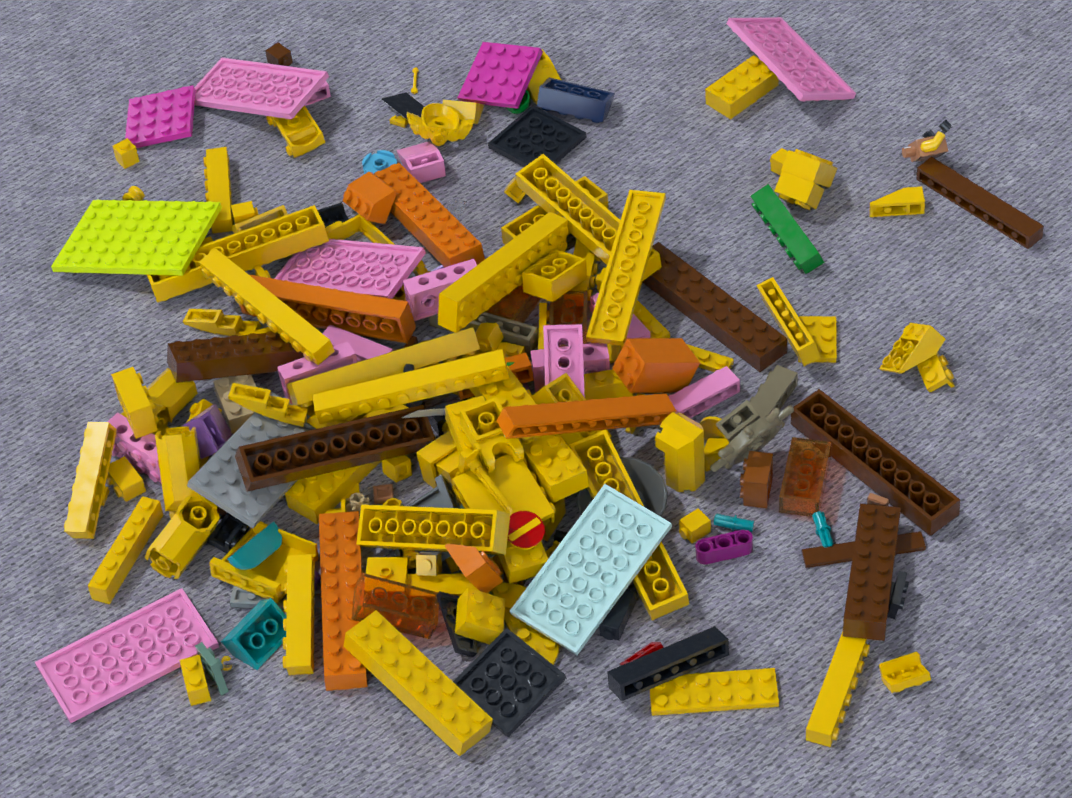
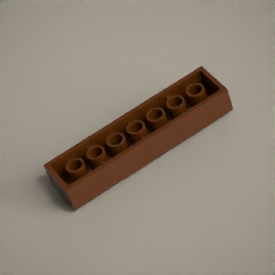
[167,331,304,383]
[843,503,901,641]

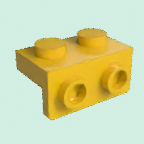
[917,353,955,392]
[879,652,931,693]

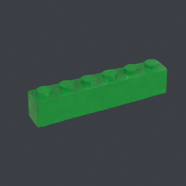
[750,184,825,274]

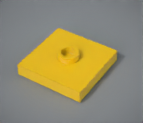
[364,557,408,594]

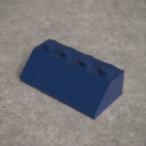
[537,77,615,123]

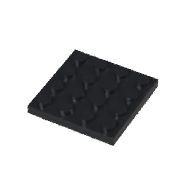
[488,105,587,167]
[453,628,567,738]

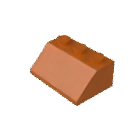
[342,172,398,224]
[445,544,503,593]

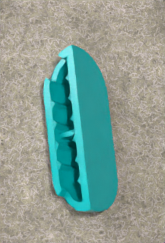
[227,521,282,570]

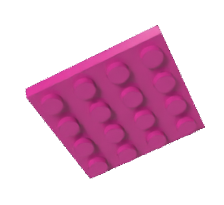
[457,42,543,109]
[125,85,196,148]

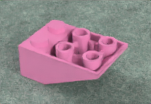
[396,141,446,183]

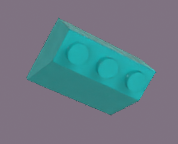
[221,598,287,670]

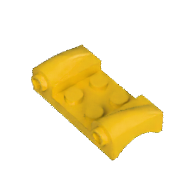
[266,105,325,158]

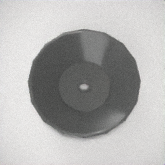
[576,457,668,517]

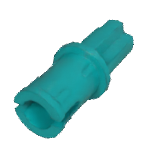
[812,511,833,547]
[714,513,755,533]

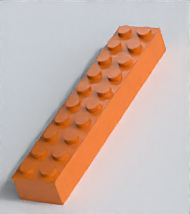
[374,163,485,267]
[240,274,416,344]
[319,511,367,691]

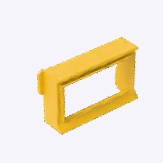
[325,214,395,245]

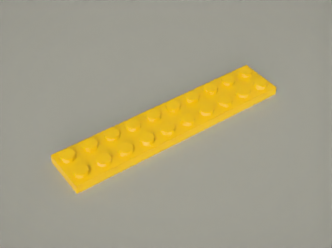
[586,190,666,346]

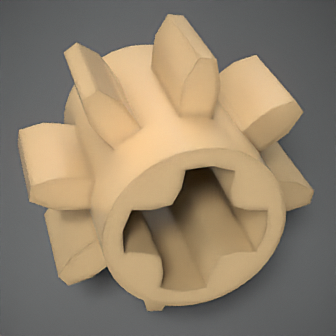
[346,493,369,517]

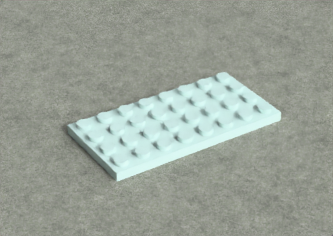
[510,484,672,655]

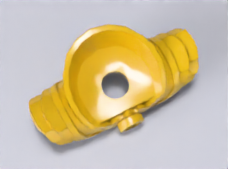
[407,103,473,146]

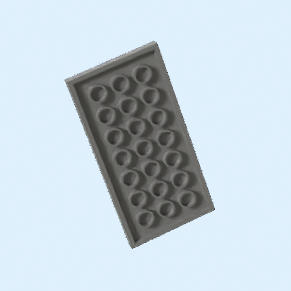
[187,393,316,528]

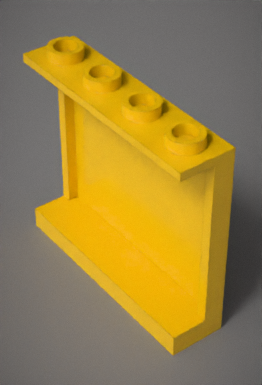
[452,454,556,523]
[209,521,319,603]

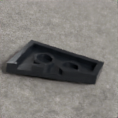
[436,591,477,657]

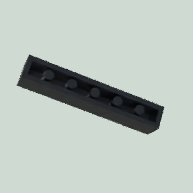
[607,626,729,701]

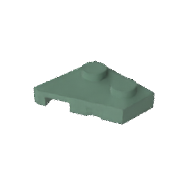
[195,642,229,696]

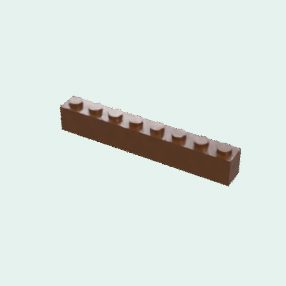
[916,157,1044,249]

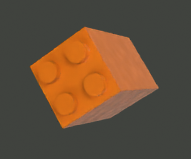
[613,338,700,393]

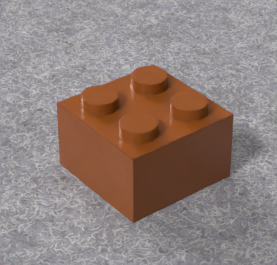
[740,451,773,508]

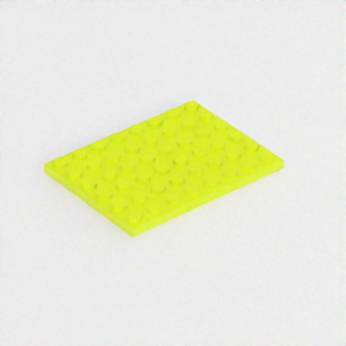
[51,199,222,276]

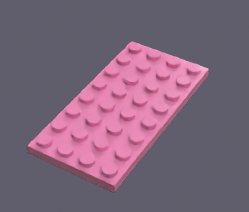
[726,17,856,102]
[194,58,329,119]
[274,239,426,299]
[35,588,219,724]

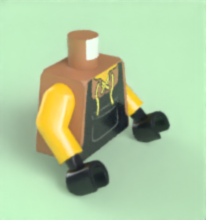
[902,120,951,162]

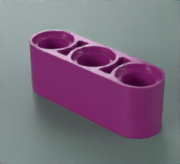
[695,530,753,565]

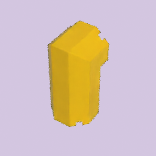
[121,368,198,435]
[655,412,705,492]
[155,426,202,511]
[145,495,220,579]

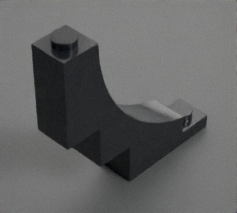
[554,530,636,641]

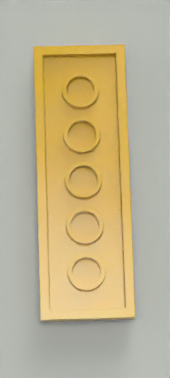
[650,668,779,716]

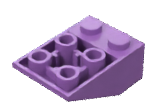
[182,403,233,459]

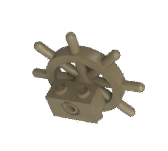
[710,400,794,472]

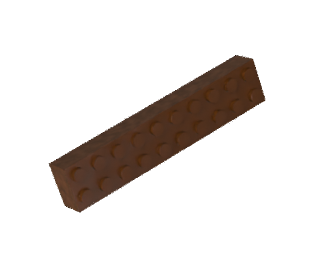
[642,242,788,372]
[791,389,960,536]
[235,405,436,492]

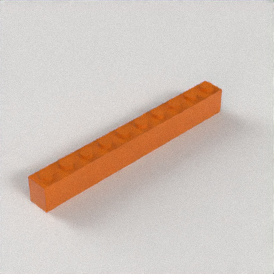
[497,394,676,439]

